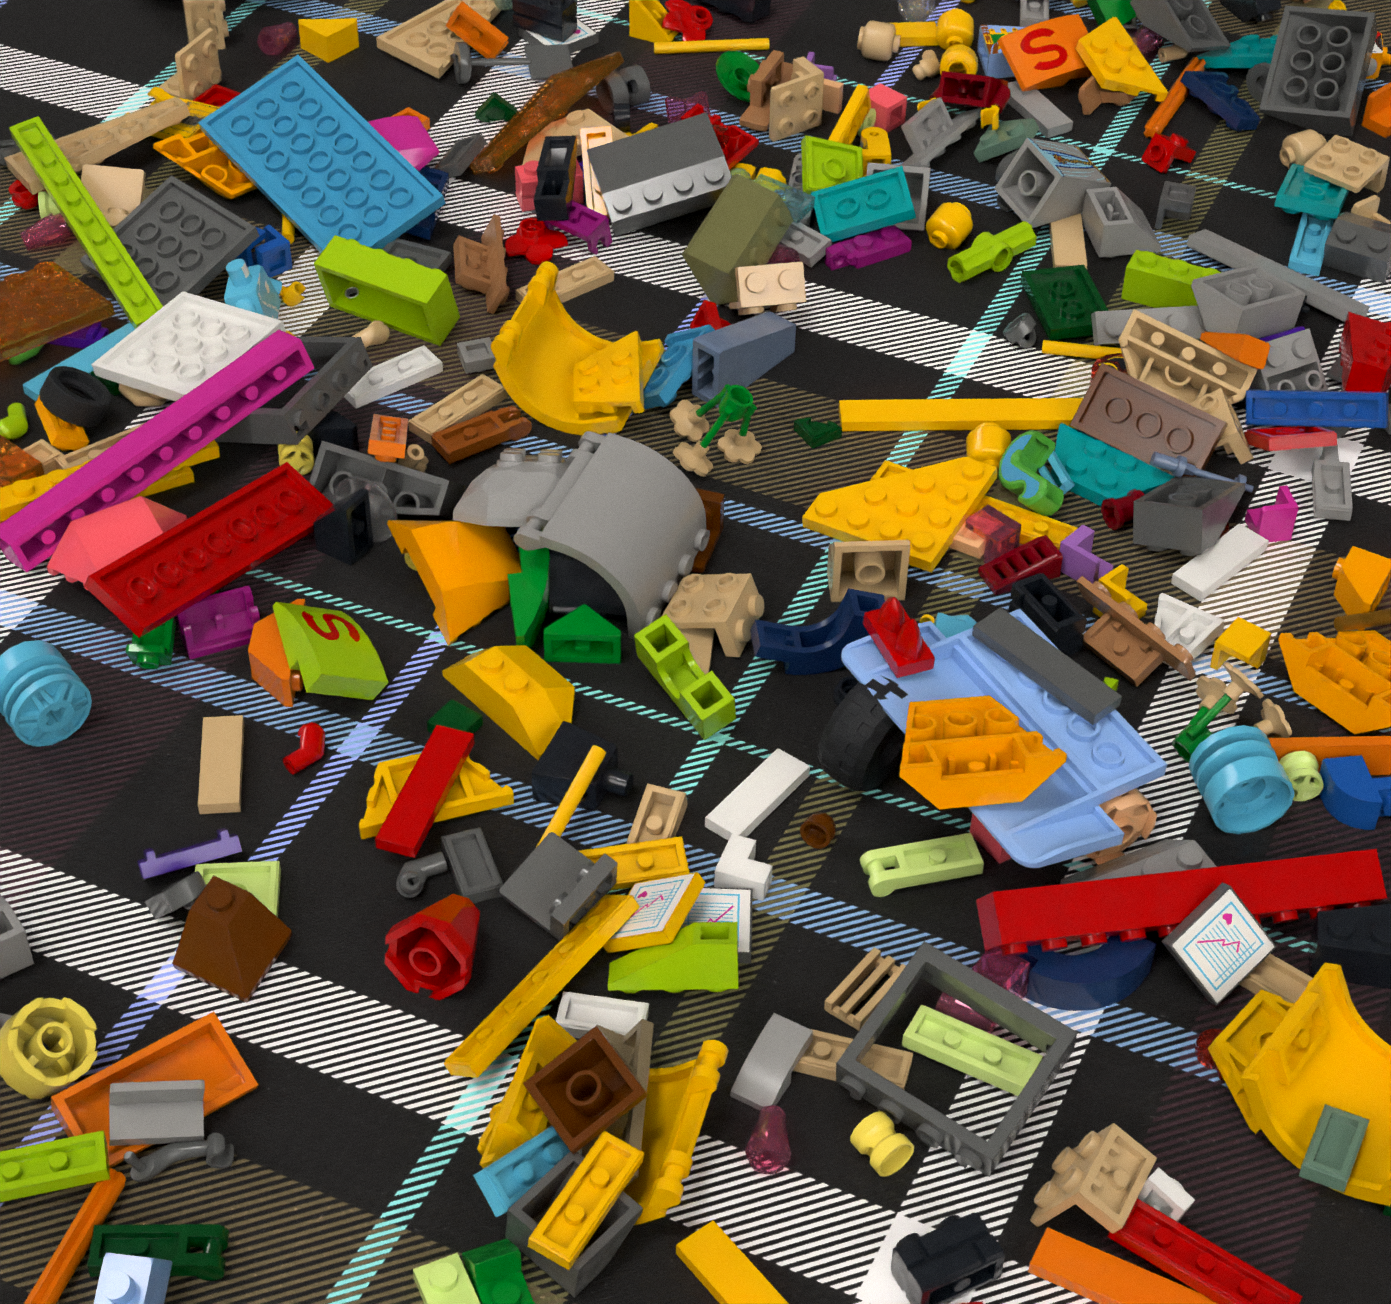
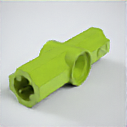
[947,221,1037,283]

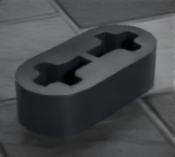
[613,103,630,133]

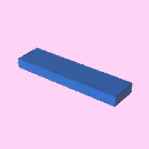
[1246,389,1389,428]

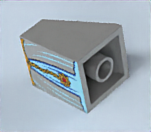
[994,138,1112,228]

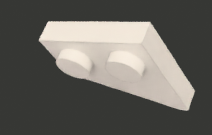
[1154,593,1224,666]

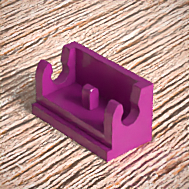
[543,200,612,255]
[176,585,260,660]

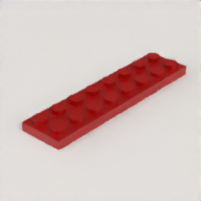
[84,462,333,638]

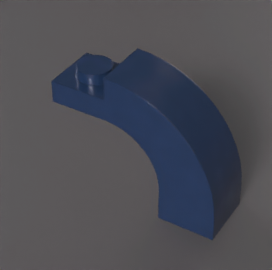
[750,588,885,675]
[997,935,1157,1011]

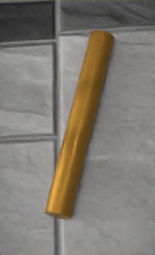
[1334,609,1391,632]

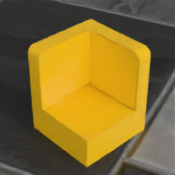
[1093,564,1148,619]
[1210,617,1272,670]

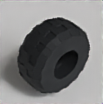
[817,675,908,791]

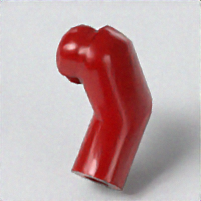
[283,722,326,775]

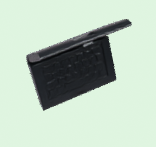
[549,549,627,619]

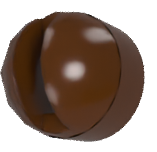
[800,812,836,849]

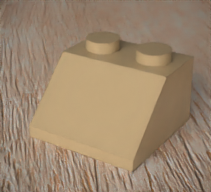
[827,540,910,602]

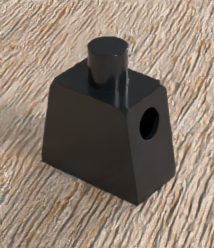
[532,721,634,810]

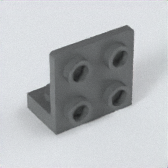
[499,832,618,941]

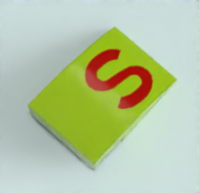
[272,602,389,700]

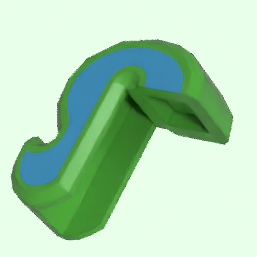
[998,430,1064,517]

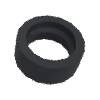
[39,366,111,427]

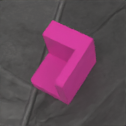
[1245,485,1299,542]

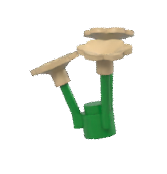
[670,384,762,477]
[1172,661,1292,763]

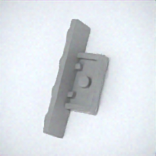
[901,97,982,168]

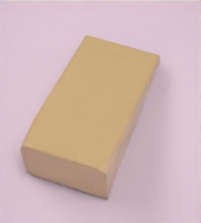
[626,783,688,844]

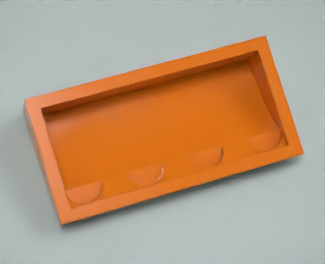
[51,1011,258,1168]

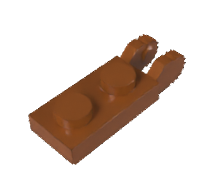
[431,405,532,464]

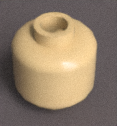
[857,20,901,61]
[1280,129,1327,169]

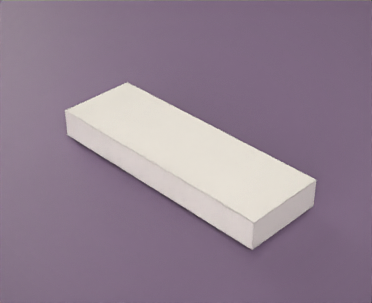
[344,345,443,409]
[1171,523,1269,602]
[705,748,810,840]

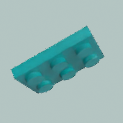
[1274,163,1349,220]
[811,166,916,242]

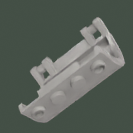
[514,431,710,640]

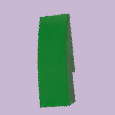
[508,547,550,649]

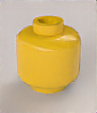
[936,9,974,50]
[939,44,978,75]
[926,202,973,249]
[966,423,1011,475]

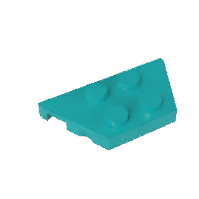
[1196,34,1278,68]
[1051,423,1175,506]

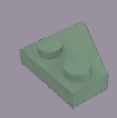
[973,118,1039,163]

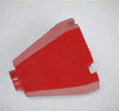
[385,894,480,1001]

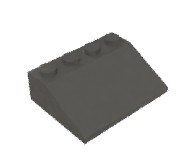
[1259,5,1377,136]
[587,112,732,236]

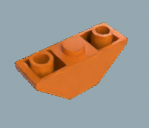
[248,599,306,707]

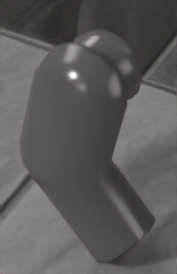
[396,851,447,898]

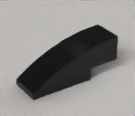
[534,136,577,221]

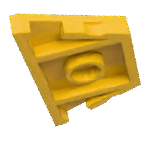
[1075,17,1168,102]
[573,331,645,413]
[359,753,514,840]
[1208,989,1295,1134]

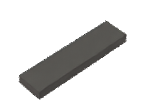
[972,607,1122,725]

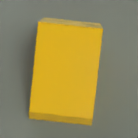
[629,0,679,42]
[298,18,359,63]

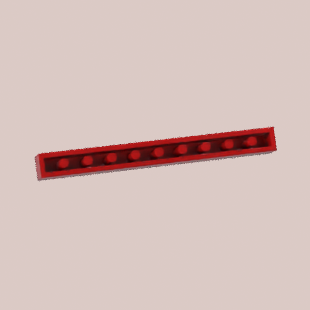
[976,849,1387,957]

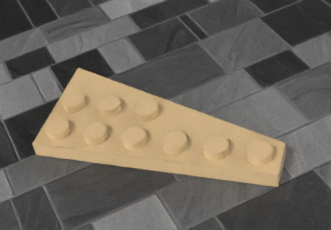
[376,0,510,79]
[4,97,190,195]

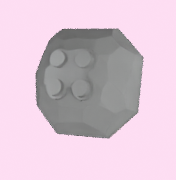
[453,448,569,527]

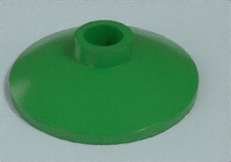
[716,51,760,102]

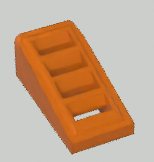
[1200,332,1271,370]

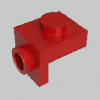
[1142,132,1196,173]

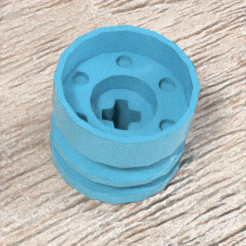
[0,640,92,747]
[1188,725,1295,834]

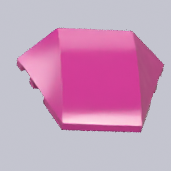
[368,115,440,171]

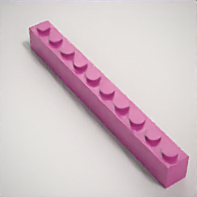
[0,330,314,573]

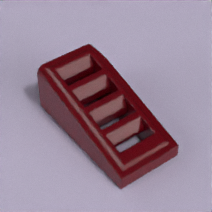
[978,535,1063,596]

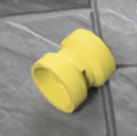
[850,1111,914,1177]

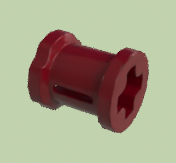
[1101,489,1145,530]

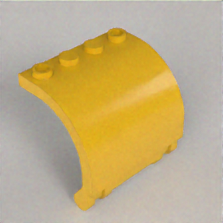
[491,261,665,435]
[1240,963,1391,1206]
[479,1015,728,1225]

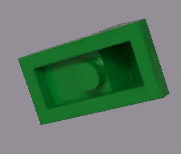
[462,1238,534,1304]

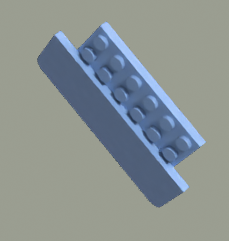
[841,609,1167,868]

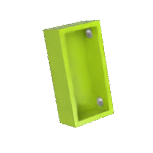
[314,235,460,346]

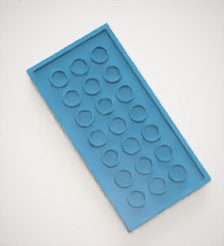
[198,55,446,253]

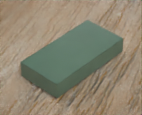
[1299,1104,1369,1193]

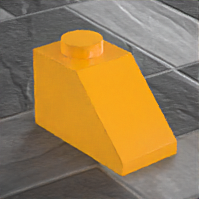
[1332,546,1391,631]

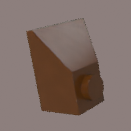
[172,875,293,1003]
[523,1026,648,1154]

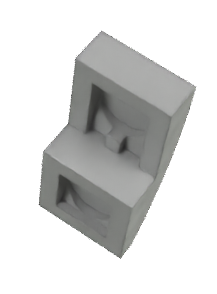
[730,1013,813,1115]

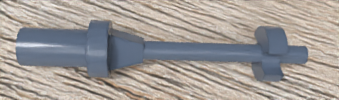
[1150,452,1254,492]

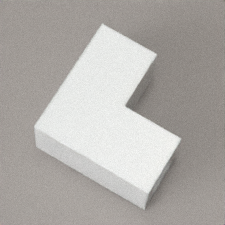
[714,834,773,901]

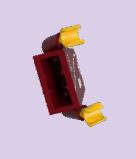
[917,71,1011,130]

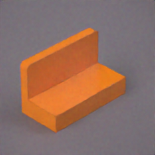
[445,1,509,59]
[1361,82,1391,138]

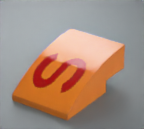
[997,14,1092,91]

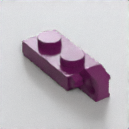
[825,225,912,271]

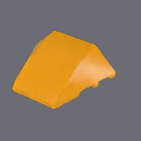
[153,132,257,199]
[387,520,521,646]
[1278,630,1391,734]
[899,695,1067,809]

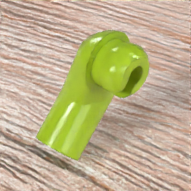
[0,403,28,443]

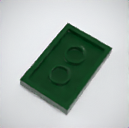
[1021,264,1109,340]

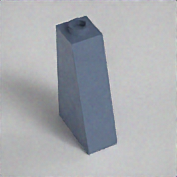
[692,311,796,408]

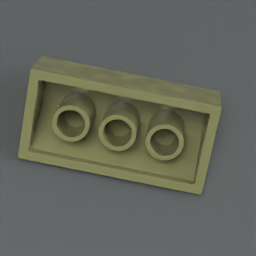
[682,174,793,305]

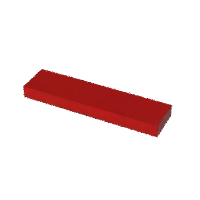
[375,725,475,858]
[1108,1198,1303,1304]

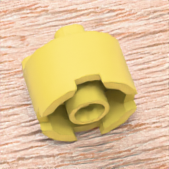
[0,997,98,1099]

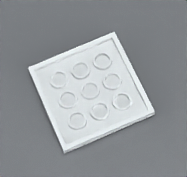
[91,291,286,402]

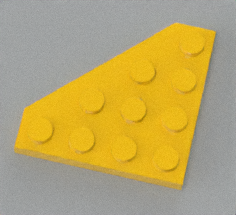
[802,457,997,573]

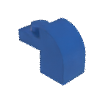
[1319,755,1391,830]

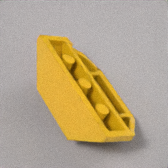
[442,645,575,761]

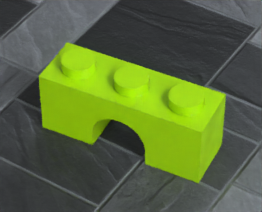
[634,614,736,740]

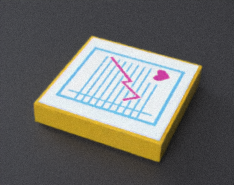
[603,872,706,953]

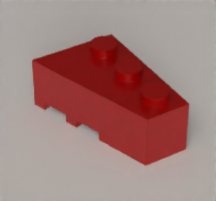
[1339,312,1391,392]

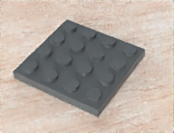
[80,175,260,307]

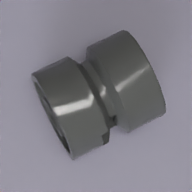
[596,65,651,114]

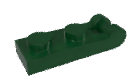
[87,1224,229,1281]

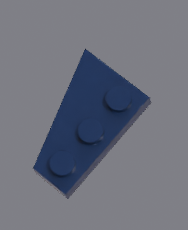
[1180,71,1261,132]

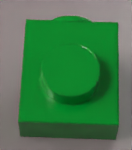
[126,617,176,669]

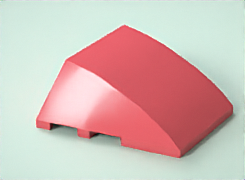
[47,496,187,591]

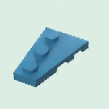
[644,324,715,409]

